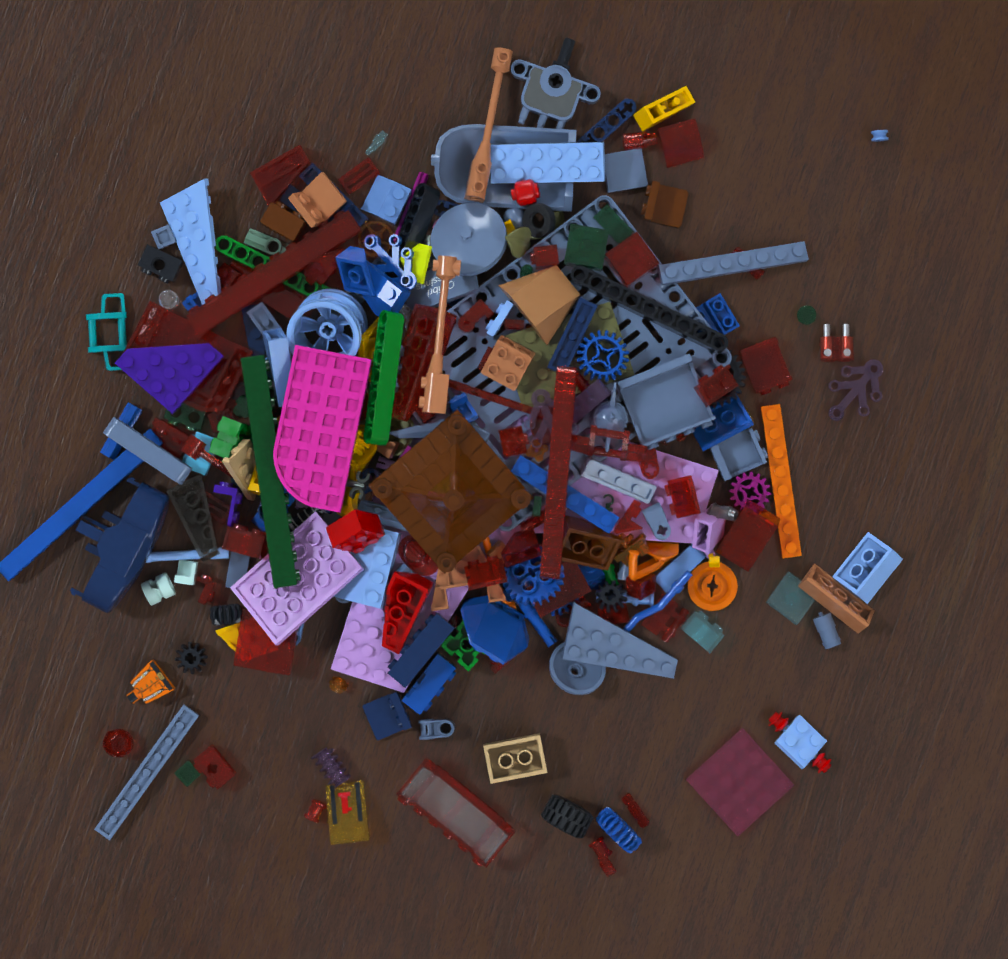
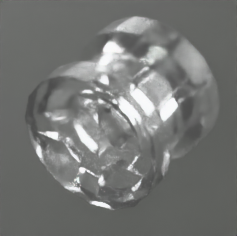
[159,290,179,310]

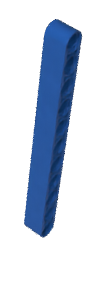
[0,429,163,582]

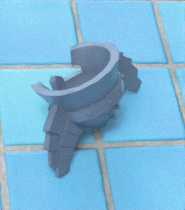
[589,383,628,452]

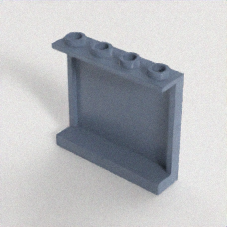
[616,354,716,450]

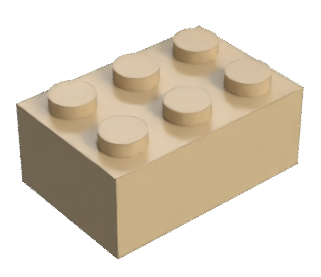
[483,733,547,784]

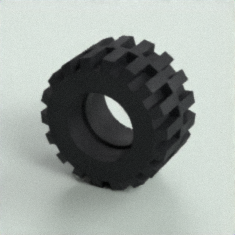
[541,794,594,838]

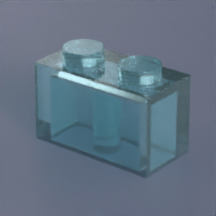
[680,610,725,653]

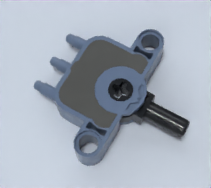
[511,38,601,129]

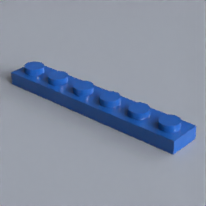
[511,455,620,534]

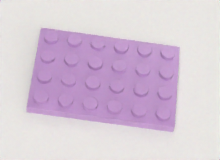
[230,511,364,646]

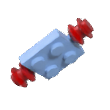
[768,712,832,773]

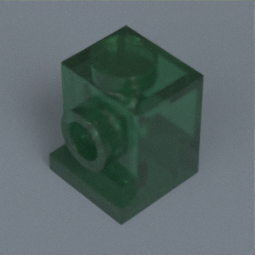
[232,395,249,419]

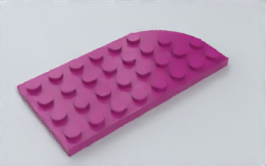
[273,345,372,513]

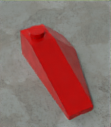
[382,571,434,654]

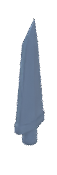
[390,419,444,439]

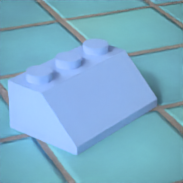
[832,532,903,604]

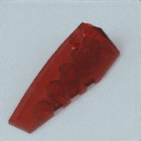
[392,303,457,422]

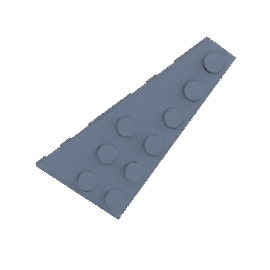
[562,602,678,679]

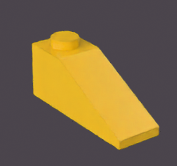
[633,86,695,132]

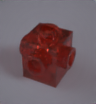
[498,426,529,457]

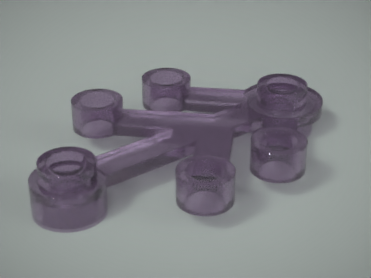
[828,359,883,421]
[524,389,579,461]

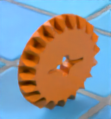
[688,561,738,611]

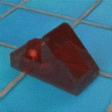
[613,499,643,534]

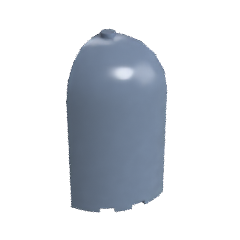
[431,124,577,212]

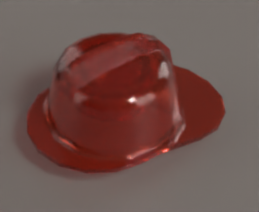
[398,535,438,576]

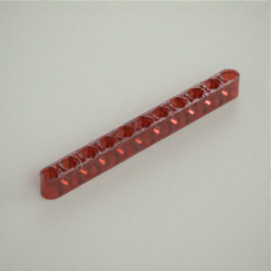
[540,366,577,579]

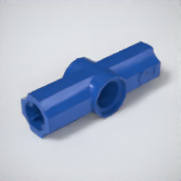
[100,402,143,460]

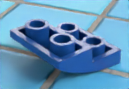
[696,293,740,335]

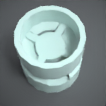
[141,572,176,606]

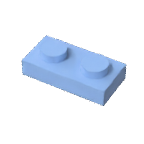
[485,300,514,339]

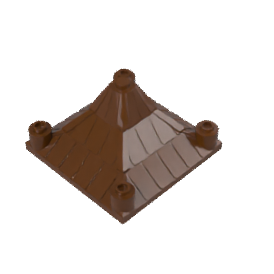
[368,409,533,574]

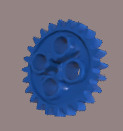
[502,546,565,607]

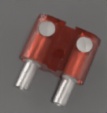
[820,324,854,362]

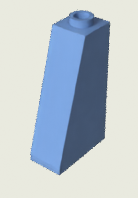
[262,328,291,407]

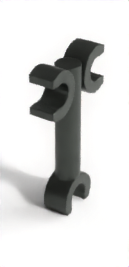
[346,471,372,501]

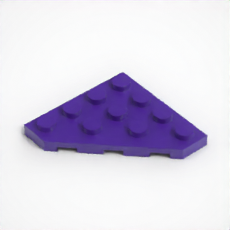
[115,343,224,414]

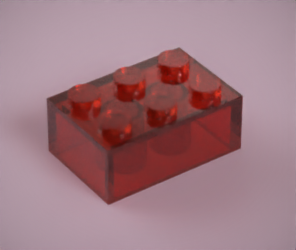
[716,499,780,572]

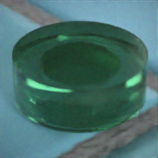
[797,305,816,325]

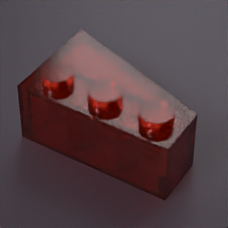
[250,145,310,206]

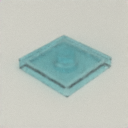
[766,571,815,625]

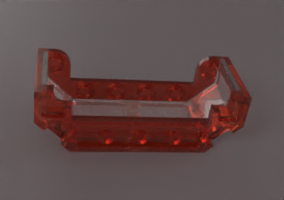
[396,757,516,868]

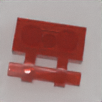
[641,593,689,643]

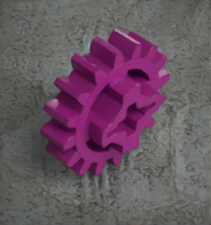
[729,472,771,513]

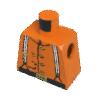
[127,659,175,704]

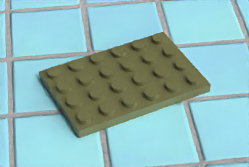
[505,302,634,411]

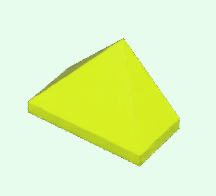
[400,243,432,284]

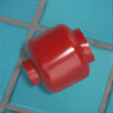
[511,179,540,206]

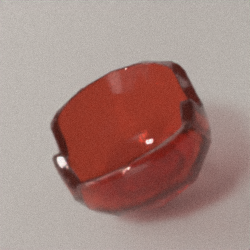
[103,728,134,758]

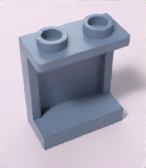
[709,427,768,481]

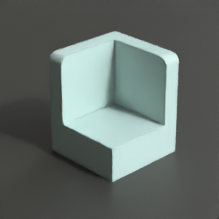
[174,560,198,585]

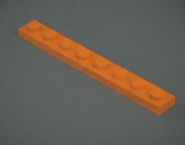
[761,404,802,558]

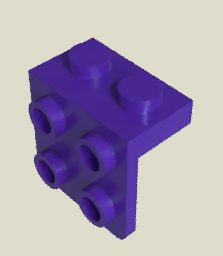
[213,481,243,527]

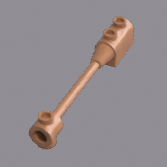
[464,48,513,203]
[419,256,461,415]

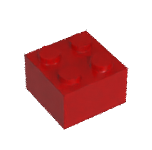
[326,509,385,553]

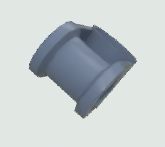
[641,502,671,541]
[418,718,455,740]

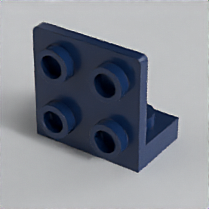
[363,691,412,740]

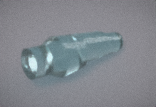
[365,130,388,156]

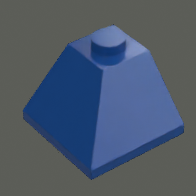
[335,246,376,296]

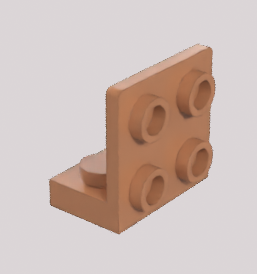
[288,172,346,228]
[481,335,536,391]

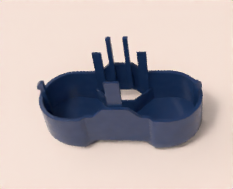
[70,477,170,613]

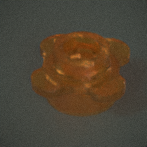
[525,439,548,462]
[329,677,349,694]

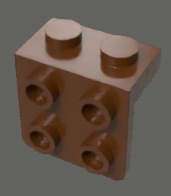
[641,181,688,228]

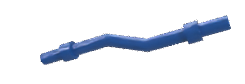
[623,570,693,633]

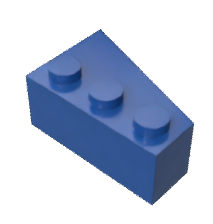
[402,653,456,715]

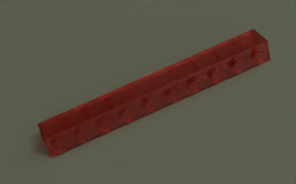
[186,210,362,337]

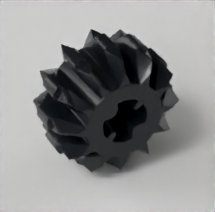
[595,580,628,613]
[210,604,243,625]
[175,641,208,674]

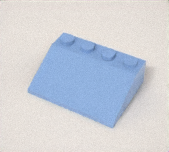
[334,529,402,609]

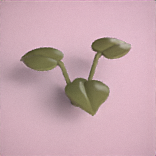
[505,211,565,258]

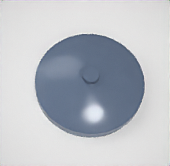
[430,203,507,276]

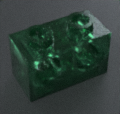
[164,401,209,432]

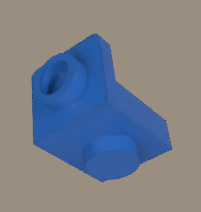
[448,392,478,423]
[577,564,605,591]

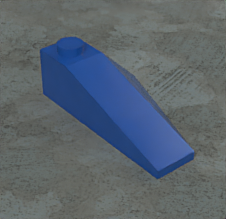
[361,261,411,317]

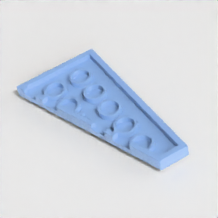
[160,178,222,308]

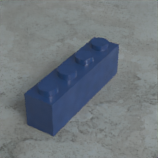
[388,613,455,688]

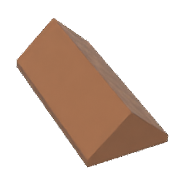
[798,563,875,633]

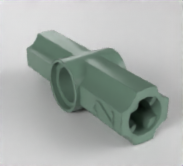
[244,228,303,266]

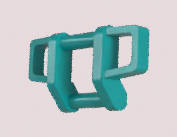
[86,293,129,371]

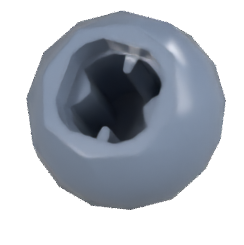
[503,208,524,228]

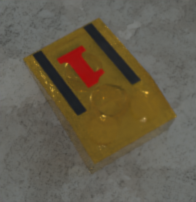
[325,781,370,845]

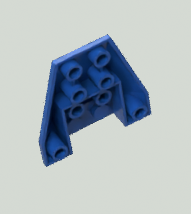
[460,595,529,665]

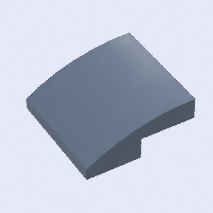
[605,148,648,193]

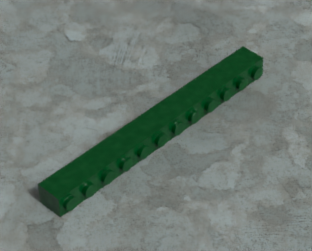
[241,355,300,589]

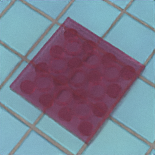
[686,728,794,837]

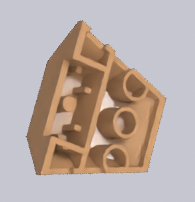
[499,265,580,346]

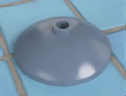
[549,642,606,695]

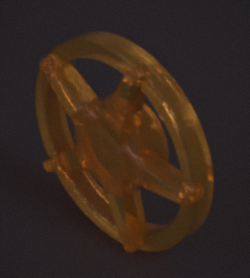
[358,221,393,257]

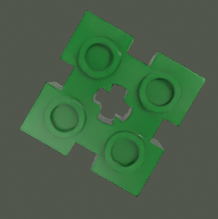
[209,416,252,458]
[440,621,484,672]

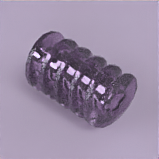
[311,746,351,789]

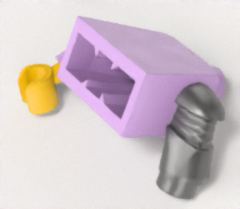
[692,502,739,567]

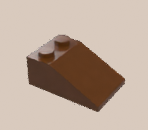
[551,515,622,571]

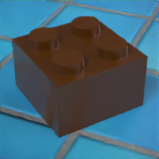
[260,201,307,244]

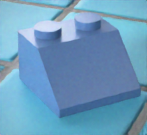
[361,175,412,226]

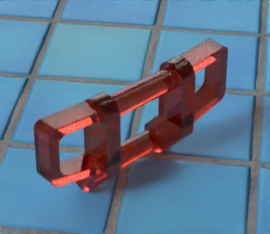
[568,425,648,462]

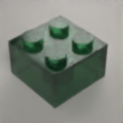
[563,224,609,272]

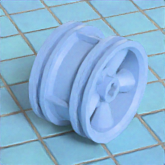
[286,289,368,356]

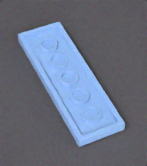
[491,142,605,184]

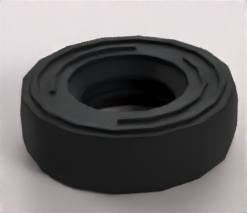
[522,203,556,238]

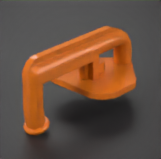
[628,540,679,581]

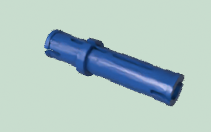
[514,600,558,647]

